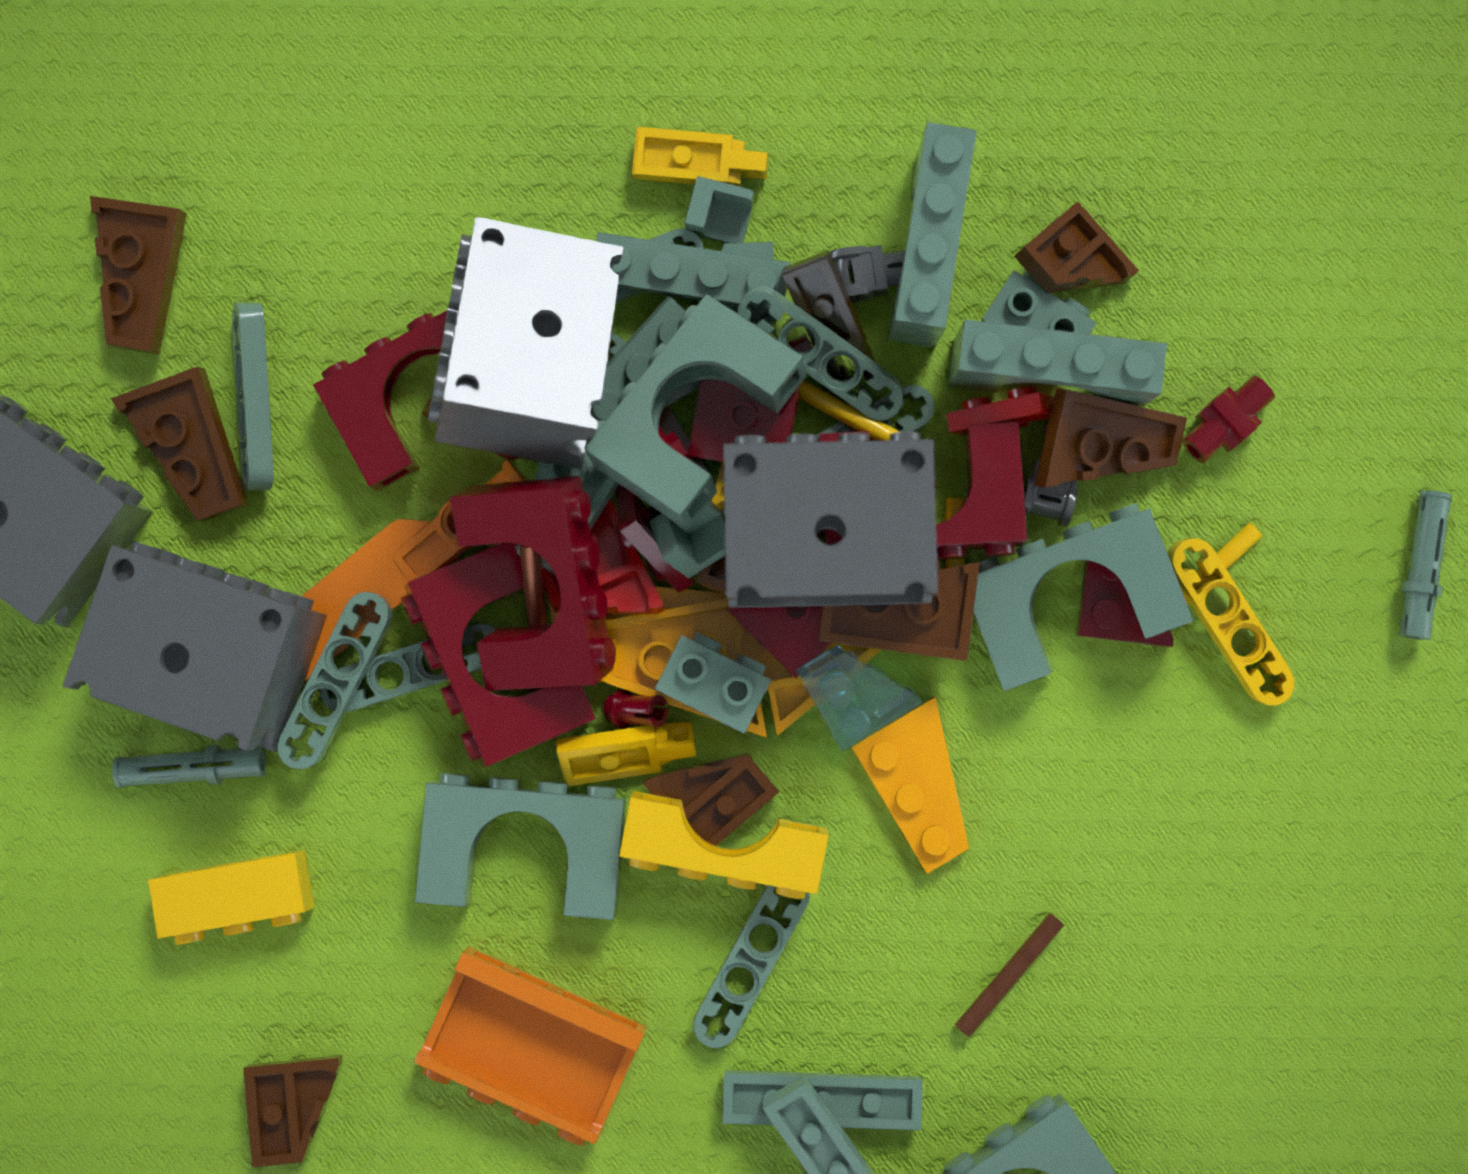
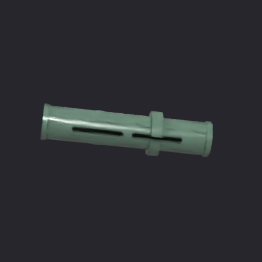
[1398,490,1453,640]
[112,745,266,788]

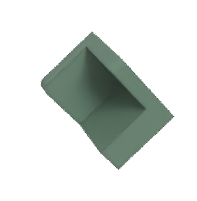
[685,176,754,243]
[649,501,726,579]

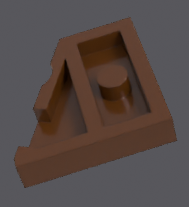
[1014,201,1139,293]
[643,753,779,846]
[243,1055,342,1168]

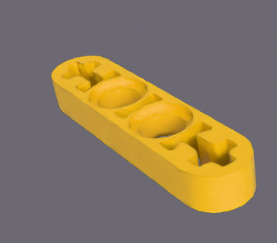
[1168,538,1295,705]

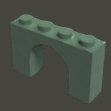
[887,122,977,348]
[584,294,807,530]
[948,320,1167,407]
[973,503,1193,691]
[415,773,627,920]
[944,1093,1116,1174]

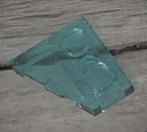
[796,645,923,752]

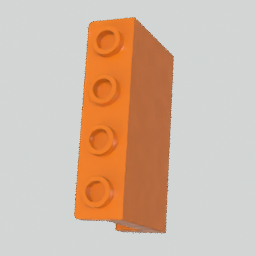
[414,947,647,1146]

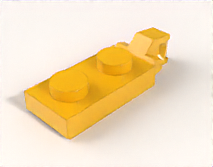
[632,127,768,186]
[556,722,696,787]

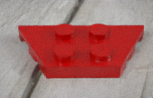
[542,499,664,614]

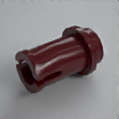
[604,689,669,729]

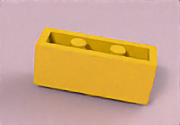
[148,850,315,945]

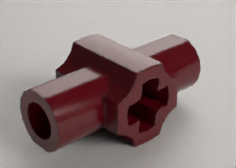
[1182,376,1275,463]

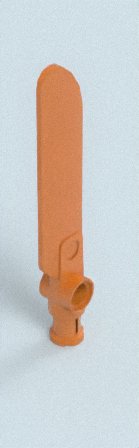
[302,459,527,684]

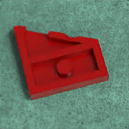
[946,387,1054,436]

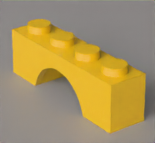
[619,791,829,899]

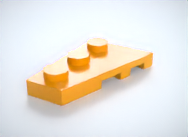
[851,697,969,874]

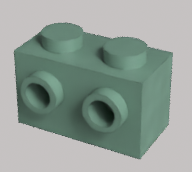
[981,270,1096,334]
[655,632,771,734]

